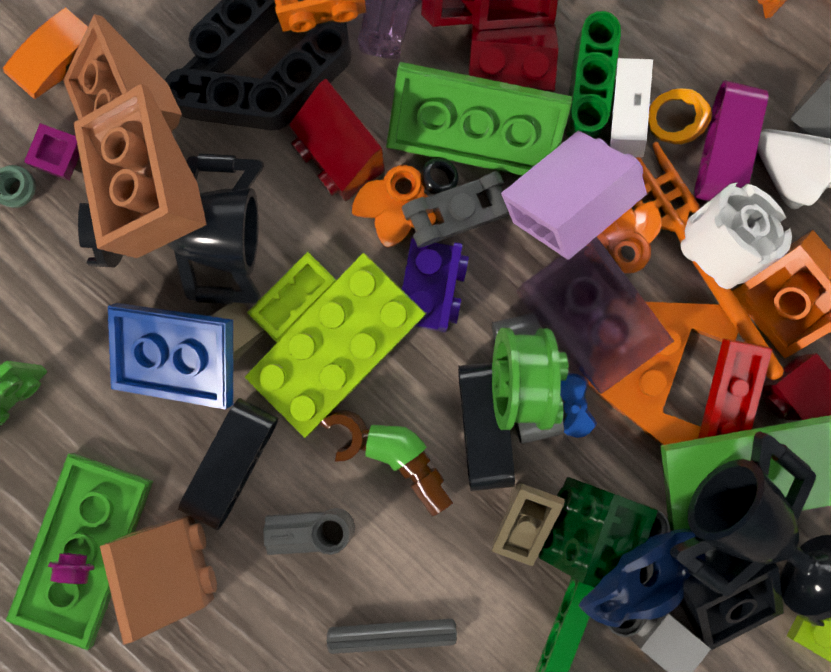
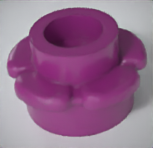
[48,553,95,584]

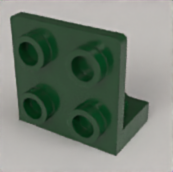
[539,477,658,587]

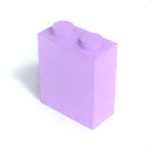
[501,130,647,260]

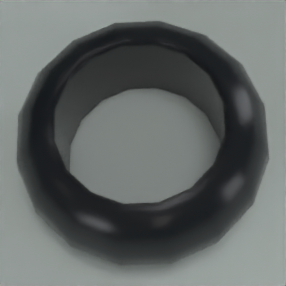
[421,158,459,195]

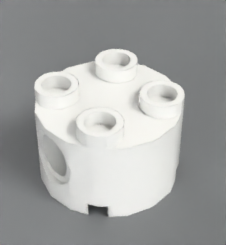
[680,183,792,289]

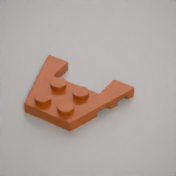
[583,300,747,445]

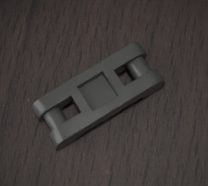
[401,171,510,248]

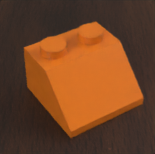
[732,230,831,359]

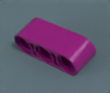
[694,80,769,201]

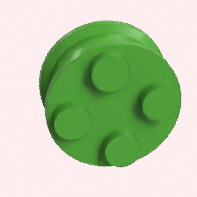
[492,328,568,430]

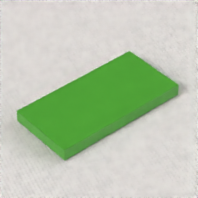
[386,62,572,176]
[661,415,831,531]
[6,453,153,650]

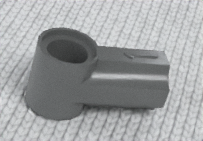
[263,508,355,555]

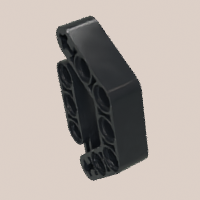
[165,0,351,131]

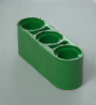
[565,11,621,139]

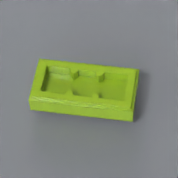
[247,252,336,342]

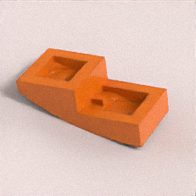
[3,7,88,99]

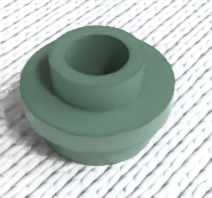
[0,165,36,208]

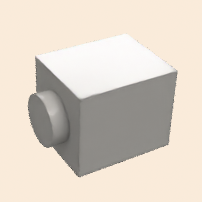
[630,613,711,672]

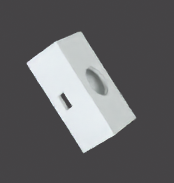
[610,58,653,157]

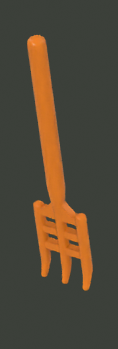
[633,142,784,380]

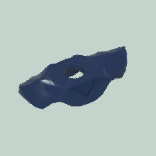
[578,529,705,627]

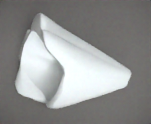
[757,129,831,209]

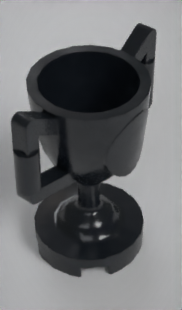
[78,153,264,304]
[670,431,831,626]

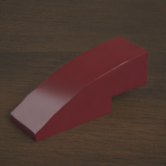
[421,0,558,30]

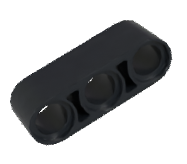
[458,362,515,491]
[178,398,278,531]

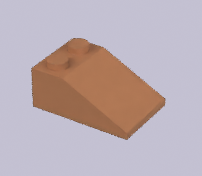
[63,14,182,132]
[73,83,207,258]
[100,516,217,645]

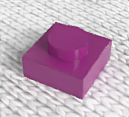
[24,123,80,181]

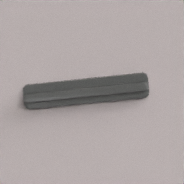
[327,619,457,654]

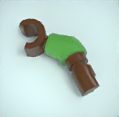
[319,410,453,517]

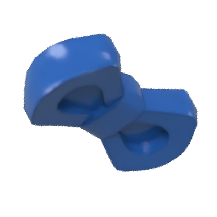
[560,373,597,438]

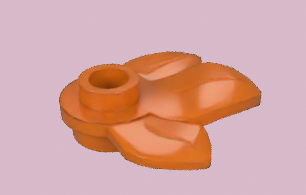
[352,165,436,248]
[583,201,662,273]

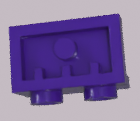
[402,238,469,332]

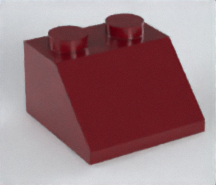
[468,24,559,93]
[289,79,385,202]

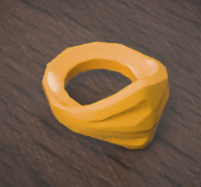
[648,89,712,145]

